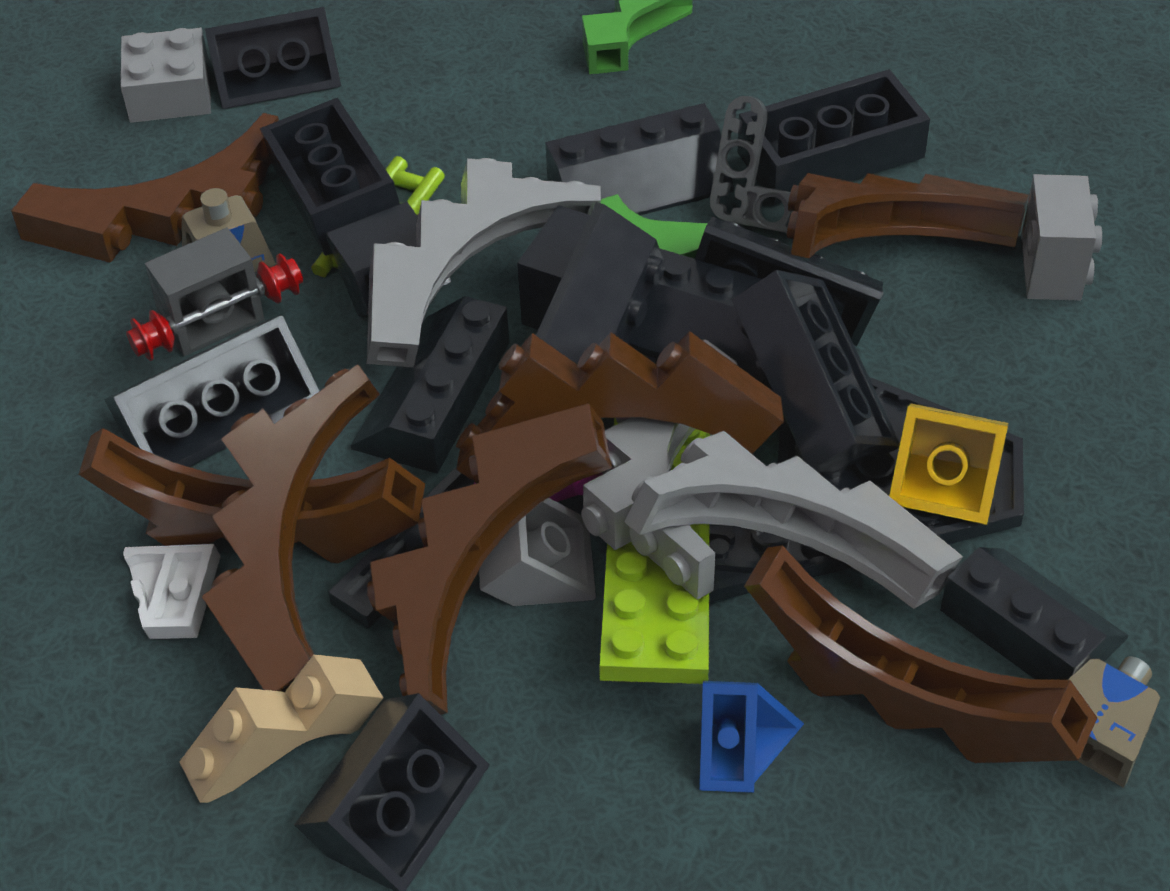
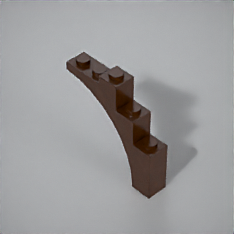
[11,113,279,263]
[787,173,1029,258]
[456,331,784,480]
[202,364,380,692]
[367,403,612,715]
[78,428,425,563]
[744,545,1097,763]

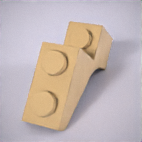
[179,654,383,803]

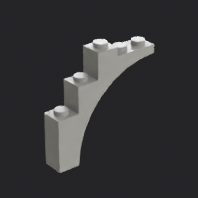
[367,158,601,367]
[581,339,737,600]
[624,431,963,609]

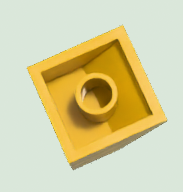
[889,403,1008,525]

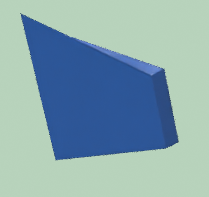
[700,681,804,793]

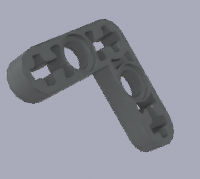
[710,96,792,233]

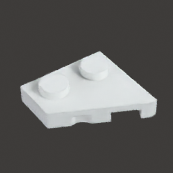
[123,544,220,639]

